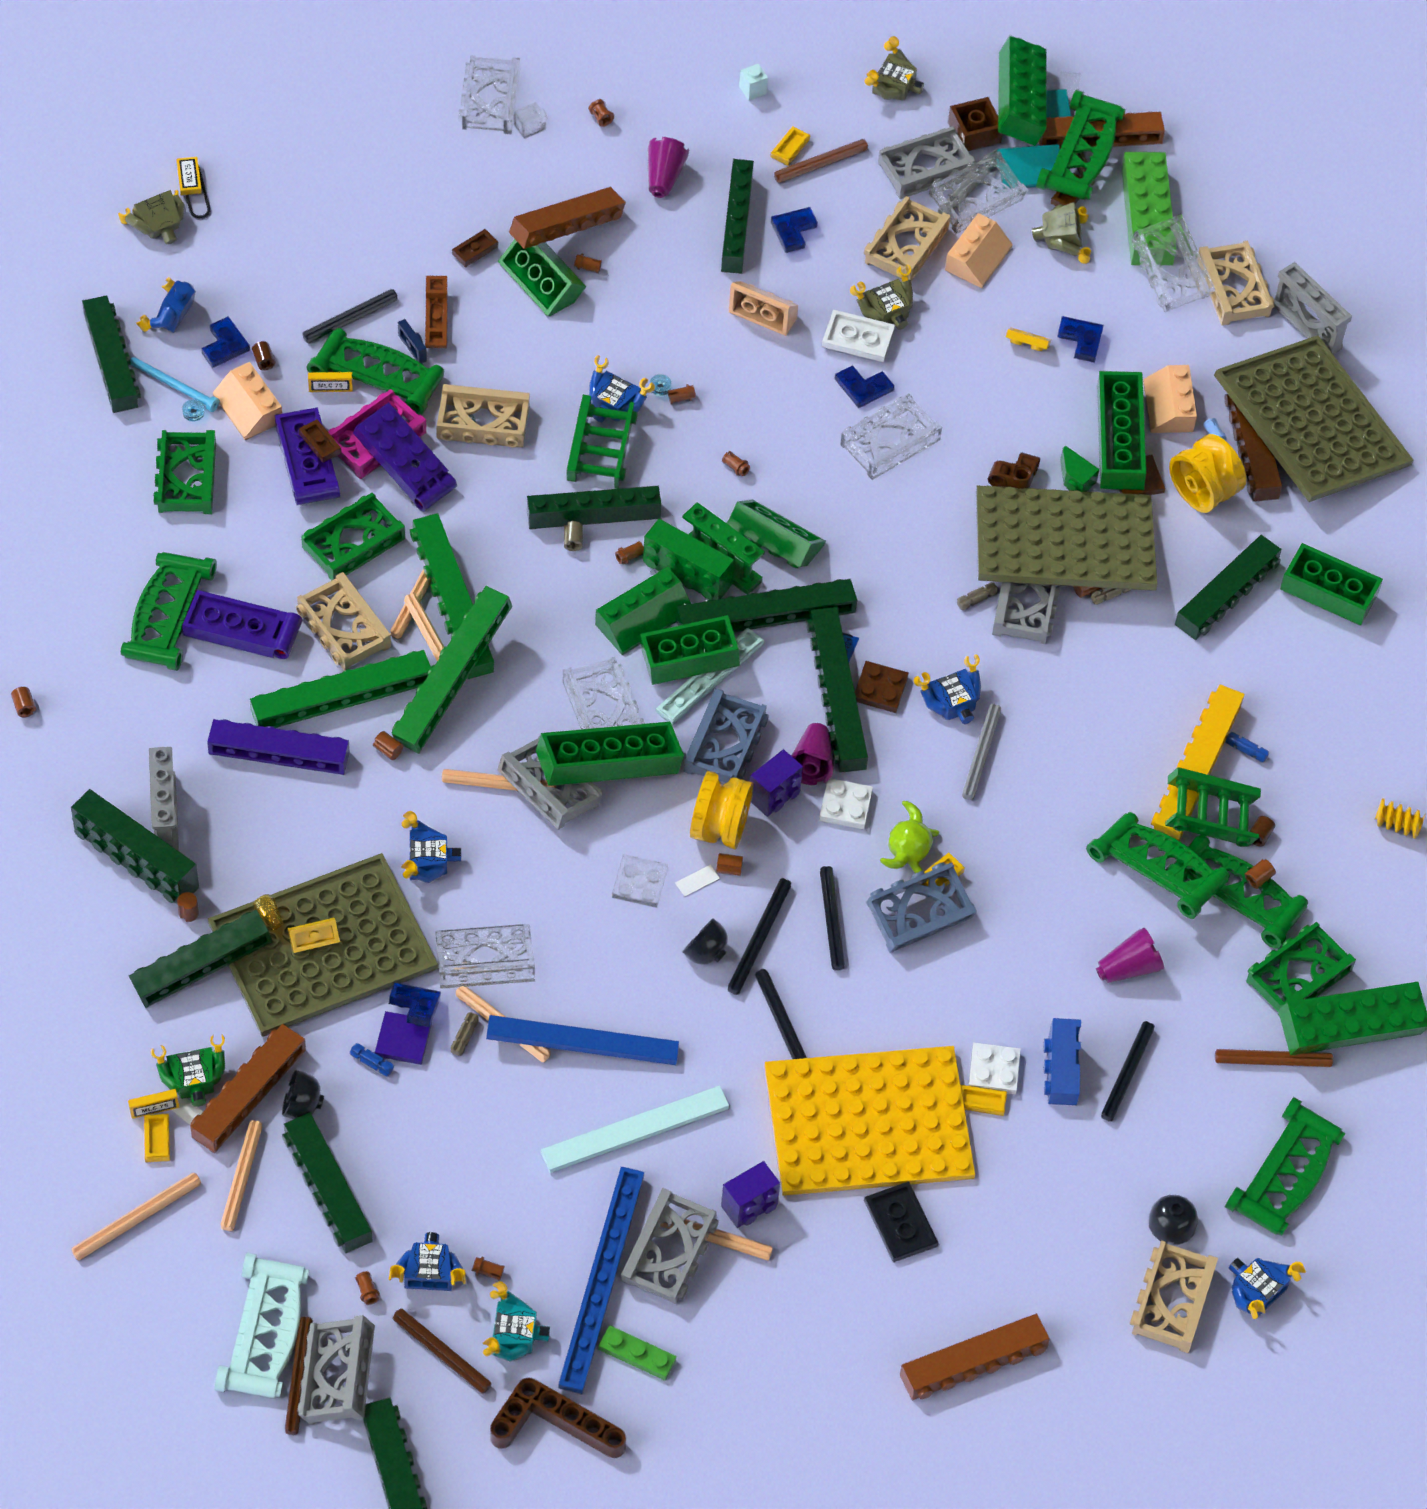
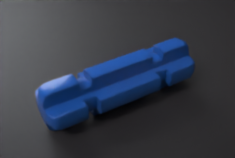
[1226,732,1269,762]
[350,1043,394,1077]

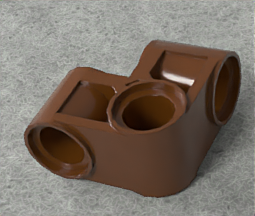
[987,452,1040,489]

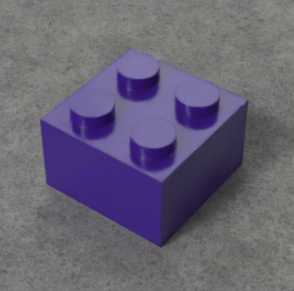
[750,749,803,817]
[721,1161,780,1228]

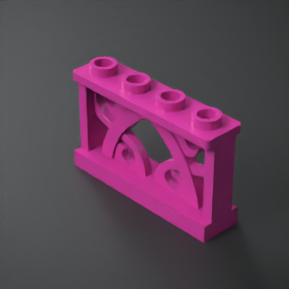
[328,389,427,480]

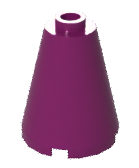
[648,137,689,198]
[791,723,834,785]
[1096,928,1164,983]

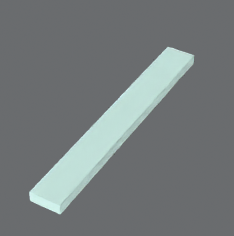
[541,1086,729,1173]

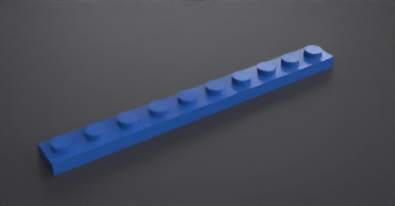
[558,1166,645,1394]

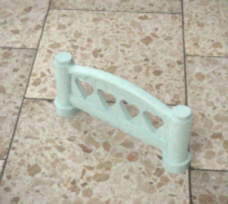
[214,1253,309,1399]

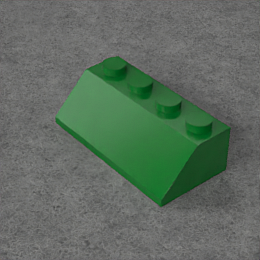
[498,239,587,316]
[727,499,826,568]
[595,567,691,655]

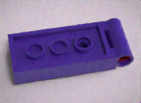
[353,402,457,512]
[275,407,340,505]
[182,590,303,659]

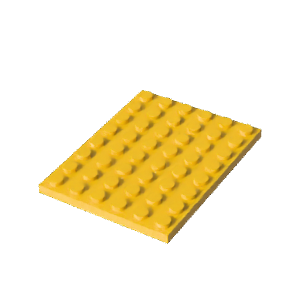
[764,1046,975,1196]

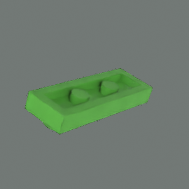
[598,1325,677,1381]

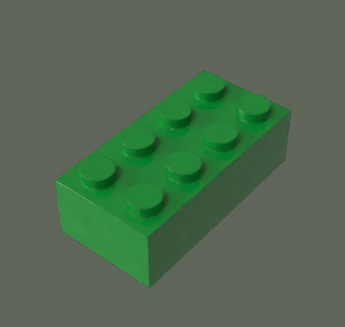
[643,519,734,600]
[1280,543,1383,626]
[640,615,740,685]

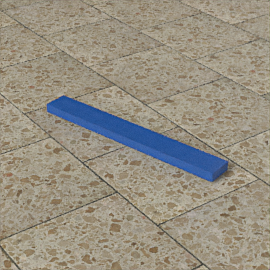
[486,1015,679,1065]

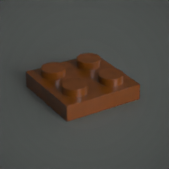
[855,661,909,713]

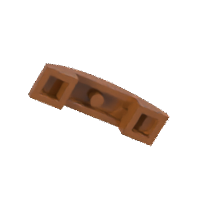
[425,276,447,348]

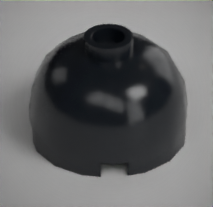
[682,918,728,965]
[282,1070,324,1119]
[1149,1195,1198,1245]

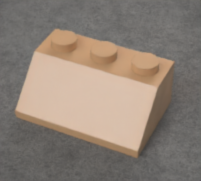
[945,213,1013,288]
[729,281,798,336]
[213,362,282,440]
[1143,365,1197,433]

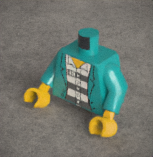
[482,1281,550,1361]

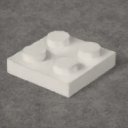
[819,778,873,829]
[968,1042,1021,1095]

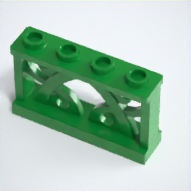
[153,430,216,514]
[301,492,405,581]
[1246,922,1356,1017]

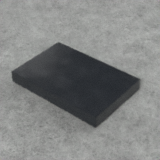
[864,1181,938,1262]

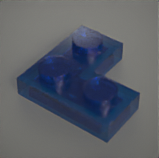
[771,207,818,253]
[201,316,250,368]
[1057,316,1104,363]
[834,365,895,408]
[389,983,441,1027]

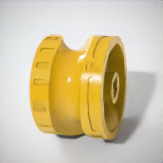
[1169,434,1246,513]
[690,771,754,849]

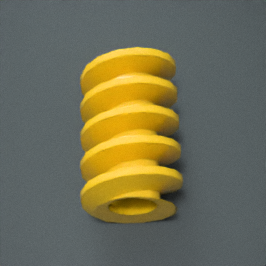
[1375,798,1426,839]

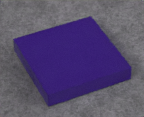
[375,1011,432,1065]

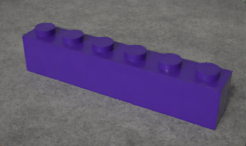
[207,719,350,775]

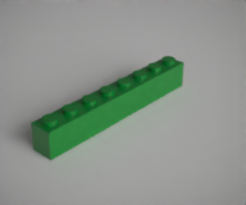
[410,513,494,679]
[392,586,513,754]
[250,650,431,728]

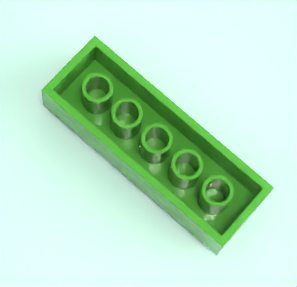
[1121,152,1176,265]

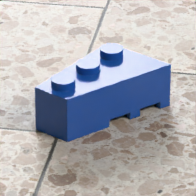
[1043,1018,1081,1106]

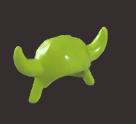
[880,801,939,874]

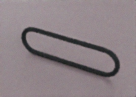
[186,165,210,218]

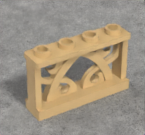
[864,196,951,281]
[1197,240,1274,325]
[436,384,530,447]
[296,572,391,671]
[1130,1240,1218,1353]

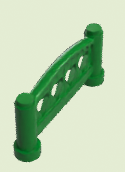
[1036,90,1126,200]
[306,328,444,415]
[121,552,217,671]
[1086,812,1230,919]
[1165,835,1308,949]
[1225,1097,1346,1236]

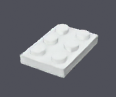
[822,310,895,362]

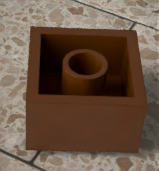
[948,97,1002,151]

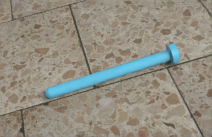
[130,357,220,412]

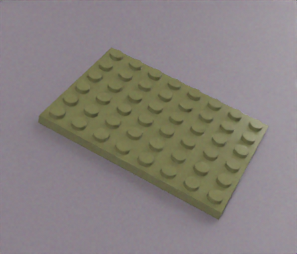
[1214,335,1414,502]
[976,485,1157,591]
[208,853,438,1037]

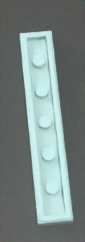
[656,628,764,725]

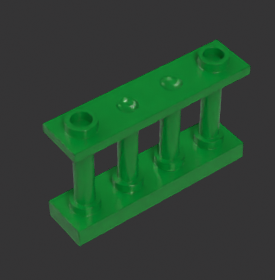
[567,394,638,489]
[682,502,765,595]
[1165,767,1261,847]

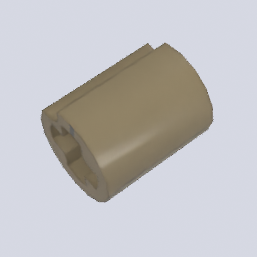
[564,521,583,551]

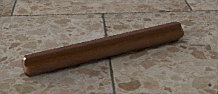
[392,1308,492,1394]
[285,1317,313,1435]

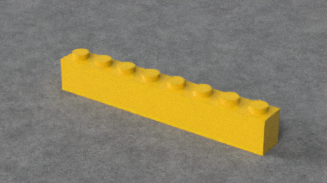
[1151,684,1245,841]

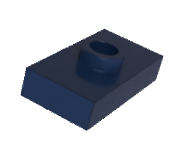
[398,319,427,364]

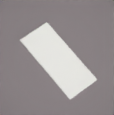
[675,865,720,897]
[172,1098,203,1125]

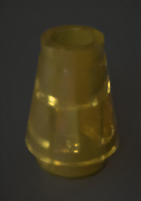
[253,894,284,931]

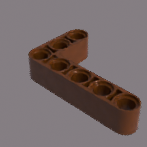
[490,1378,626,1458]

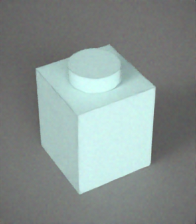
[739,64,768,101]

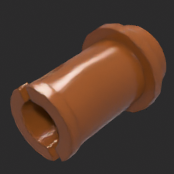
[574,253,602,274]
[667,384,696,404]
[722,451,750,476]
[615,541,644,564]
[472,1256,505,1281]
[355,1271,380,1305]

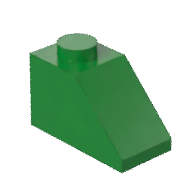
[1060,445,1099,492]

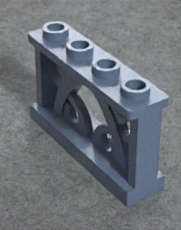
[684,688,769,783]
[866,862,977,953]

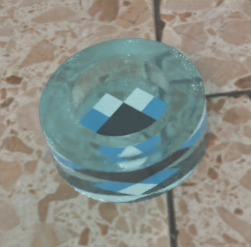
[650,374,671,396]
[182,399,205,421]

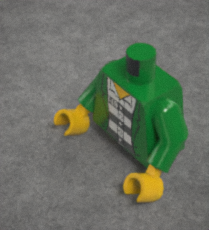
[150,1034,225,1107]

